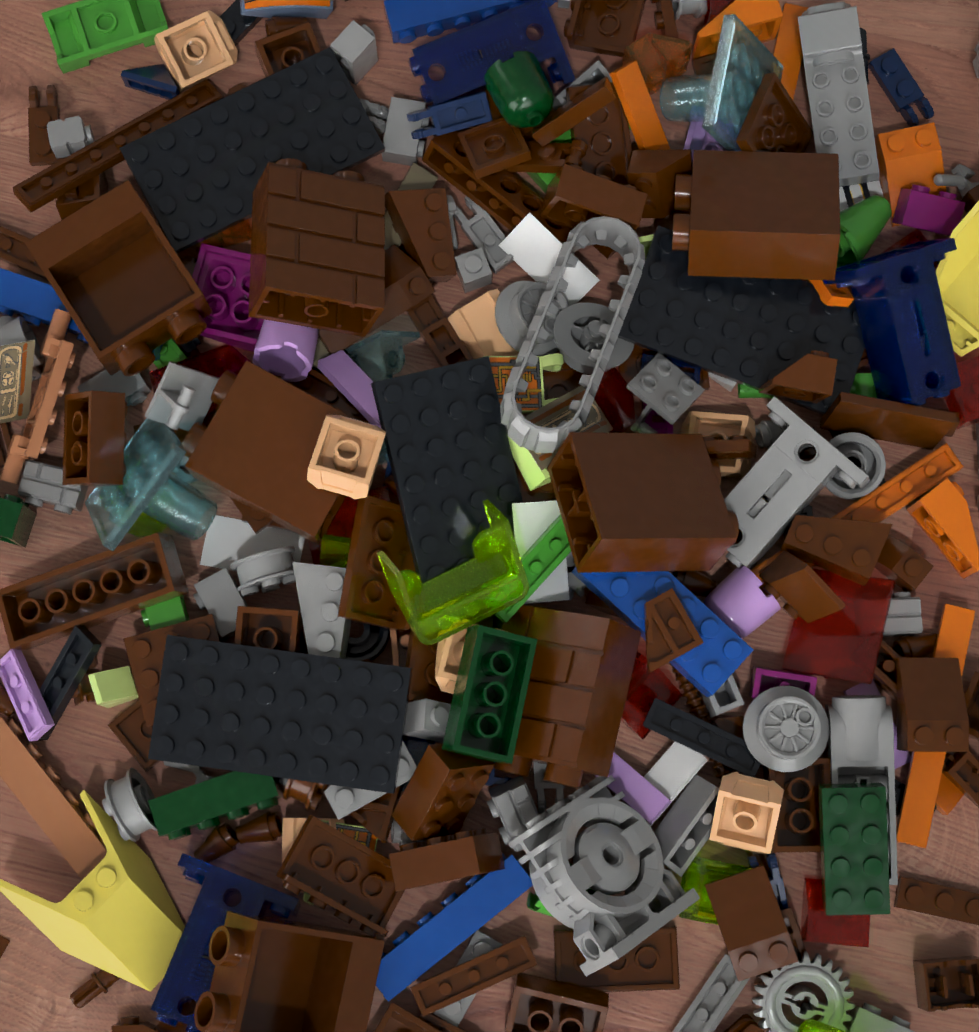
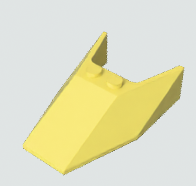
[916,201,979,357]
[0,790,194,992]

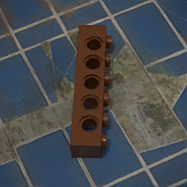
[422,131,572,244]

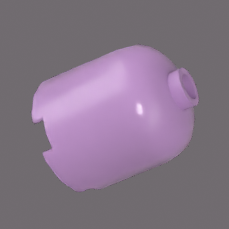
[253,319,319,382]
[704,565,781,639]

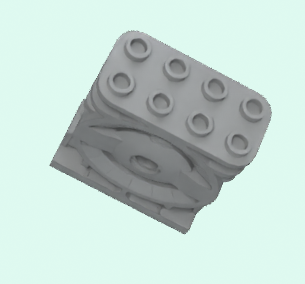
[508,775,700,977]

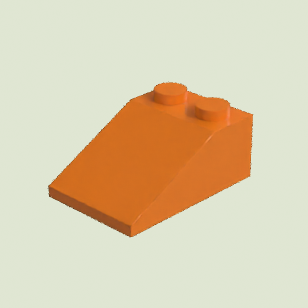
[691,0,783,60]
[875,122,947,227]
[906,478,979,579]

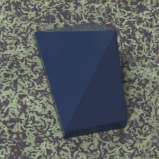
[121,64,180,100]

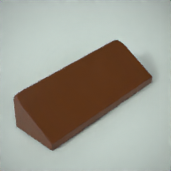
[532,76,616,147]

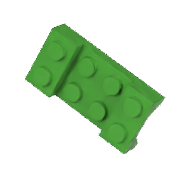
[42,0,169,74]

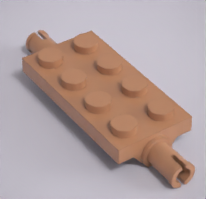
[0,309,76,485]

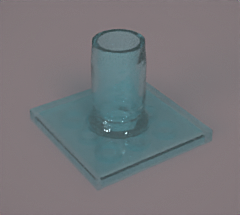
[660,14,784,151]
[85,418,217,551]

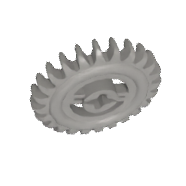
[752,951,855,1032]

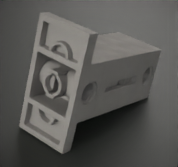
[724,396,870,569]

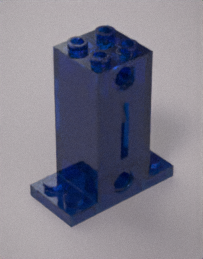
[408,0,576,106]
[823,238,961,406]
[150,853,301,1032]

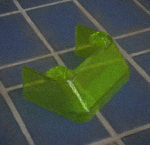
[377,499,529,645]

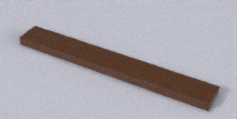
[13,79,224,212]

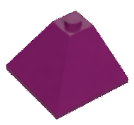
[192,243,264,352]

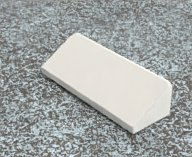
[622,742,708,827]

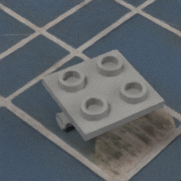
[618,353,705,434]
[144,361,220,431]

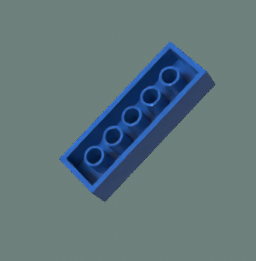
[572,567,754,697]

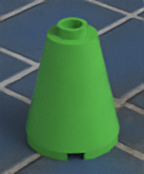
[836,195,892,271]

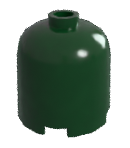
[484,51,554,128]

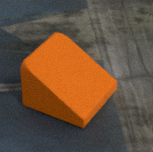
[935,773,964,815]

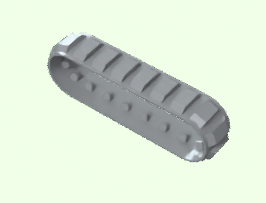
[500,216,645,453]

